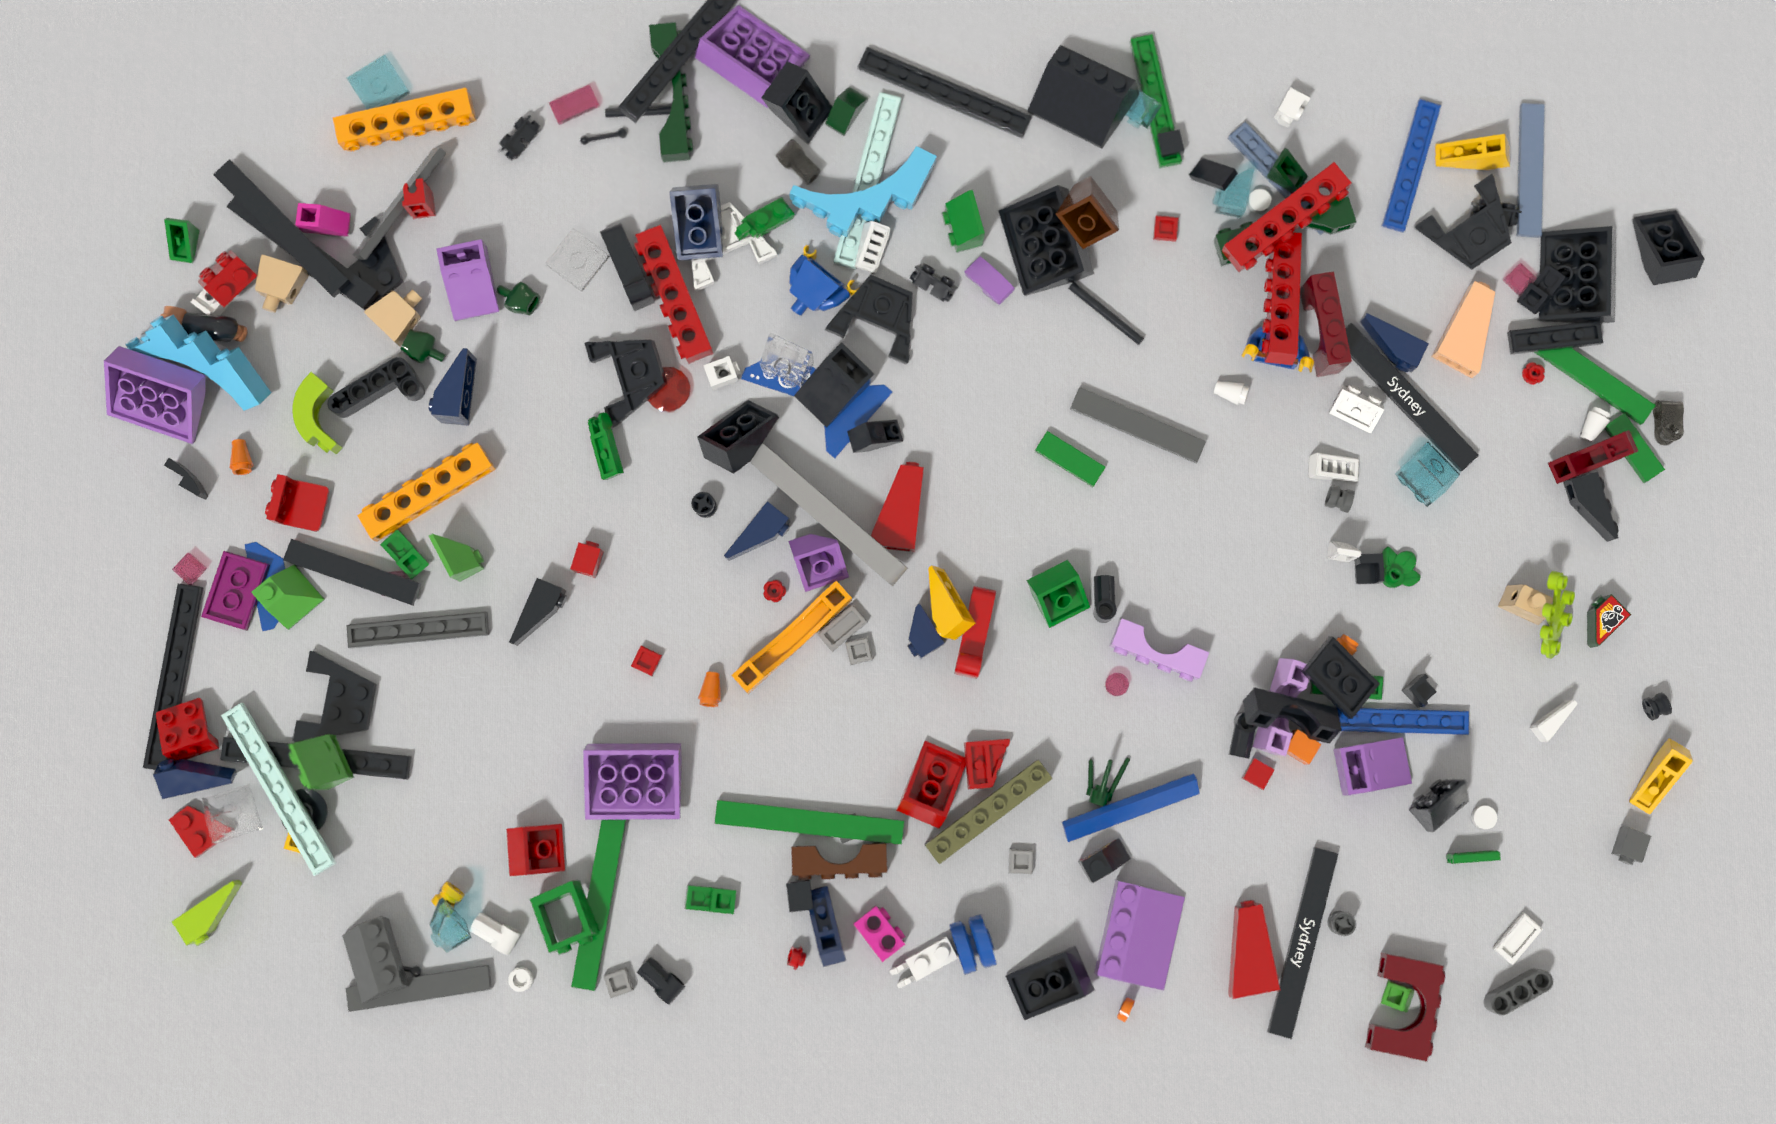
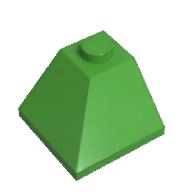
[428,533,484,582]
[251,565,325,630]

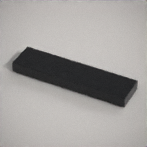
[1507,321,1603,355]

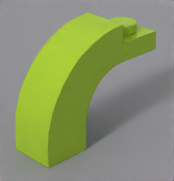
[292,372,343,455]

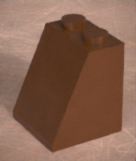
[1056,176,1119,249]

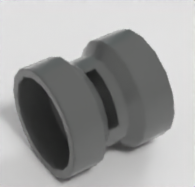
[1325,485,1355,513]
[1327,911,1356,936]

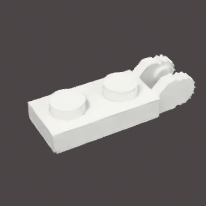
[889,936,958,989]

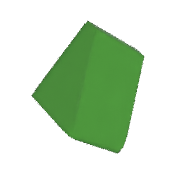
[1381,981,1415,1013]

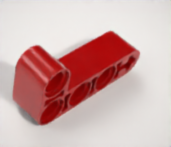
[954,586,996,679]

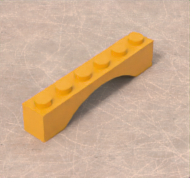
[731,581,852,694]

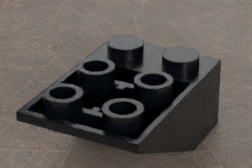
[794,342,875,428]
[1409,779,1469,832]

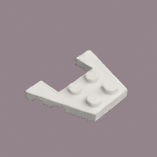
[692,202,777,291]

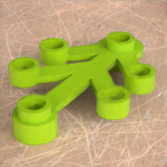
[1540,571,1575,659]

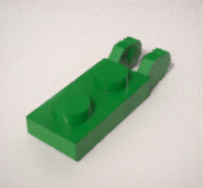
[587,412,624,480]

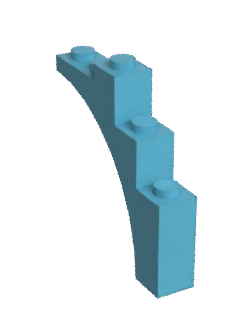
[790,146,937,237]
[125,314,271,411]

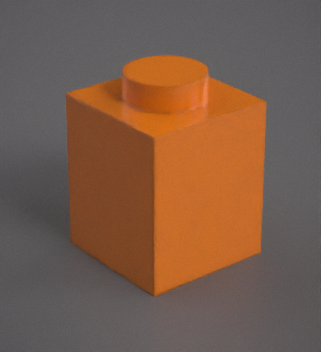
[1287,729,1322,765]

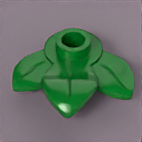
[1381,546,1421,588]

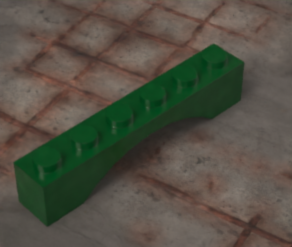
[649,22,693,163]
[1214,196,1357,266]

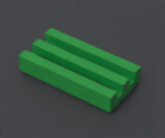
[1446,850,1501,864]

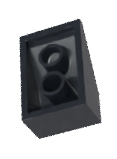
[761,61,833,144]
[1632,210,1705,285]
[697,400,779,474]
[1006,946,1095,1021]

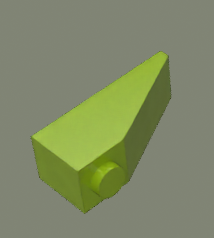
[171,880,242,946]

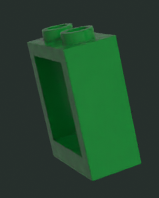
[530,880,600,955]

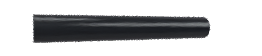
[605,105,672,118]

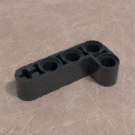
[600,223,656,311]
[327,357,425,418]

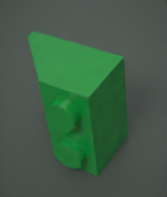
[942,190,985,253]
[1026,560,1091,628]

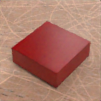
[1153,215,1178,242]
[631,645,662,677]
[1242,758,1275,790]

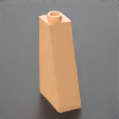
[1431,281,1495,378]

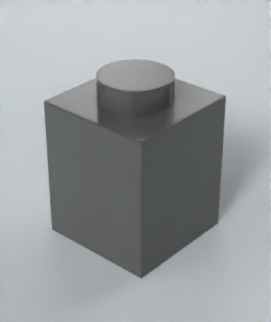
[1611,827,1651,865]

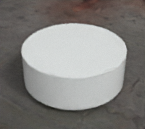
[1247,189,1271,213]
[1471,806,1497,829]
[508,967,534,992]

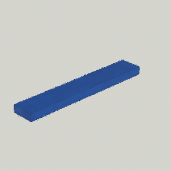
[1382,99,1441,233]
[1336,707,1469,735]
[1062,774,1200,842]

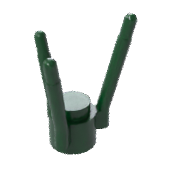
[1086,757,1130,806]

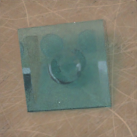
[1395,441,1460,507]

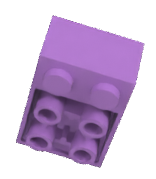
[436,239,500,321]
[1333,737,1412,795]

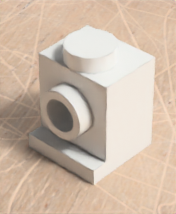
[1274,87,1310,127]
[191,289,232,316]
[703,356,741,391]

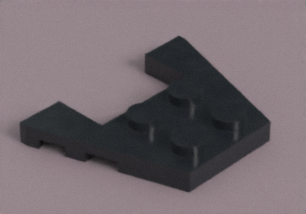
[1414,174,1512,270]
[306,216,404,309]
[825,274,912,365]
[584,339,668,428]
[292,651,377,742]

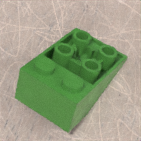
[289,734,354,790]

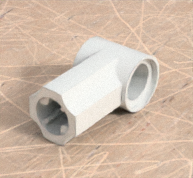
[469,913,521,955]

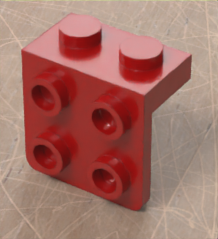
[198,250,257,307]
[265,474,330,532]

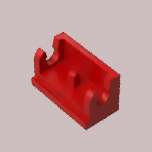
[402,178,436,219]

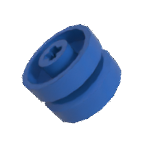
[949,914,997,975]

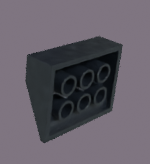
[1027,45,1140,149]
[998,185,1094,296]
[1539,226,1616,323]

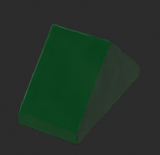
[825,87,868,136]
[1266,148,1308,193]

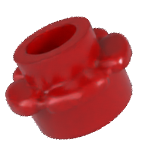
[1522,362,1545,385]
[763,580,786,603]
[787,946,806,970]

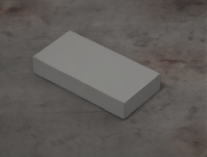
[817,604,868,652]

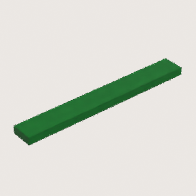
[714,800,904,844]
[571,819,627,991]

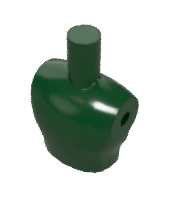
[497,282,540,315]
[400,329,446,364]

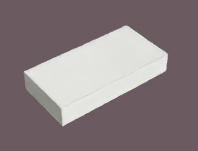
[1492,913,1543,965]

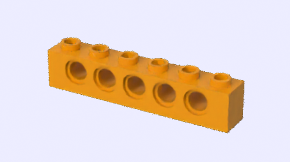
[333,88,476,151]
[357,443,496,542]

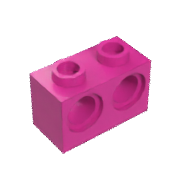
[853,905,906,962]

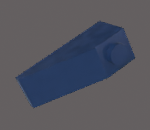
[1360,313,1429,372]
[724,501,791,561]
[153,759,237,799]
[809,886,846,967]

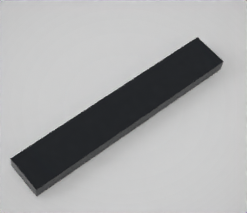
[283,539,421,606]

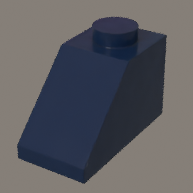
[907,604,945,660]

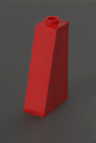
[871,462,924,552]
[1228,900,1280,999]

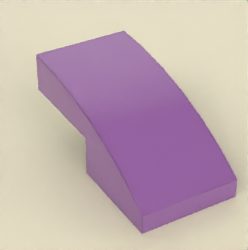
[964,256,1015,305]

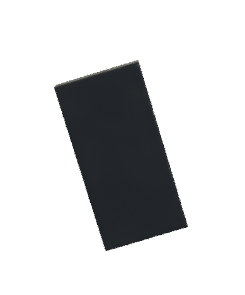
[1189,158,1238,191]

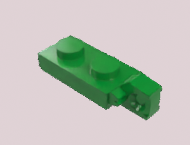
[734,197,795,241]

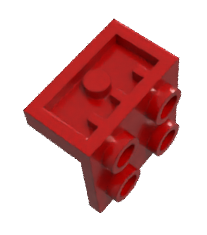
[156,698,220,761]

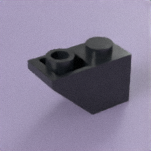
[847,419,903,453]

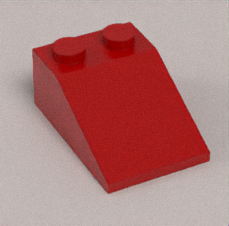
[896,741,966,829]

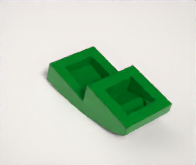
[380,529,429,580]
[684,885,736,914]

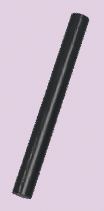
[1068,282,1145,345]

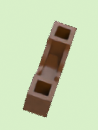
[791,843,887,880]

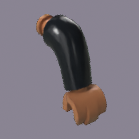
[160,306,247,342]

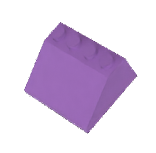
[695,5,810,108]
[104,346,206,444]
[583,743,682,820]
[1094,880,1185,990]

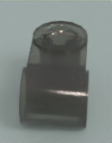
[1653,400,1684,446]

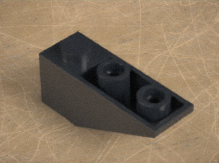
[1563,472,1619,542]

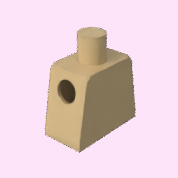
[255,254,309,313]
[364,289,422,347]
[1498,584,1553,625]

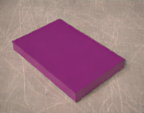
[201,551,270,631]

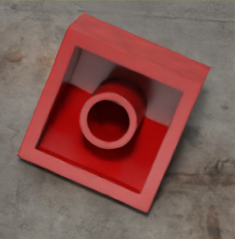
[506,824,565,876]

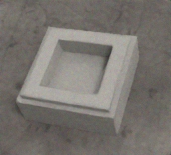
[845,637,873,666]
[1009,849,1033,874]
[603,967,634,999]

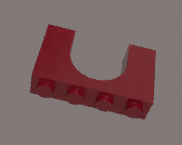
[1300,271,1352,377]
[1365,952,1445,1062]

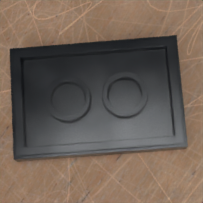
[1301,637,1380,719]

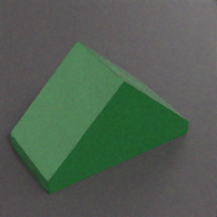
[164,218,200,263]

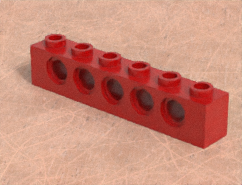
[1222,162,1352,272]
[634,224,714,364]
[1261,232,1302,365]

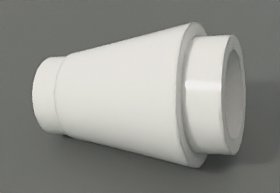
[1214,381,1250,405]
[1580,407,1611,443]

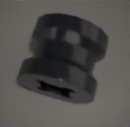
[691,492,717,518]
[1642,692,1672,721]

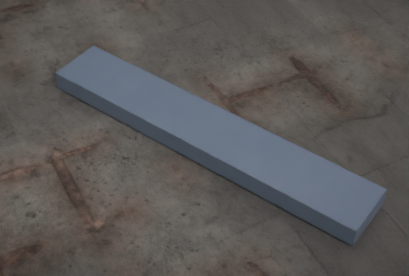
[1516,103,1545,238]
[1228,122,1324,236]

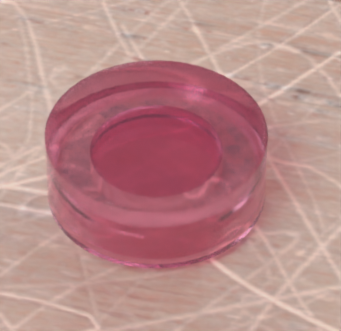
[1105,673,1129,696]

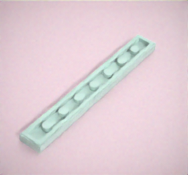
[834,92,901,269]
[221,703,337,876]

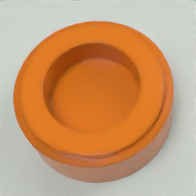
[1117,997,1135,1022]

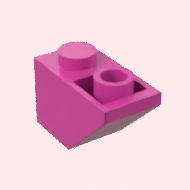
[295,203,351,237]

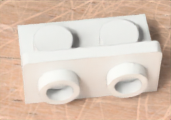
[1329,384,1385,433]

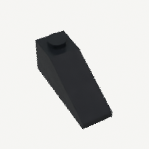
[509,578,567,646]

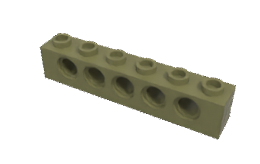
[925,760,1053,864]

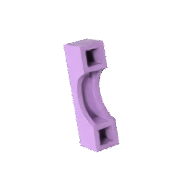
[1109,618,1210,682]
[1252,658,1309,756]

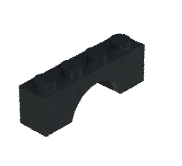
[1243,687,1342,744]

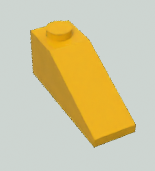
[1435,134,1510,170]
[928,565,976,640]
[1629,738,1693,814]

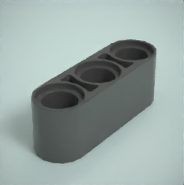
[1484,968,1553,1015]

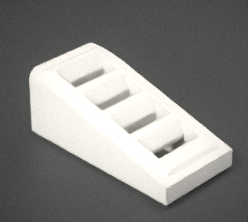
[855,221,890,274]
[1308,453,1359,482]
[1327,541,1361,563]
[1530,700,1577,742]

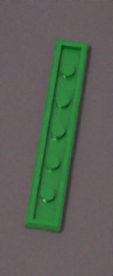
[1130,34,1182,168]
[1534,348,1656,425]

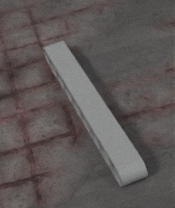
[750,443,908,586]

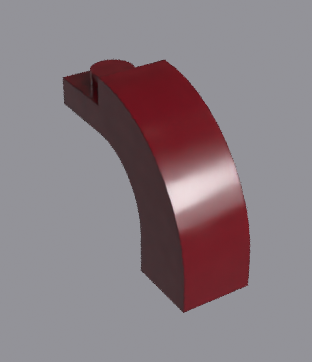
[1548,430,1638,484]

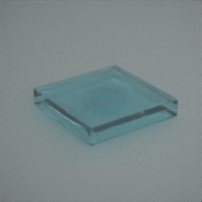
[347,54,410,110]

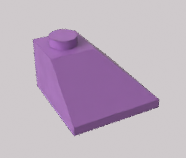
[789,534,849,592]

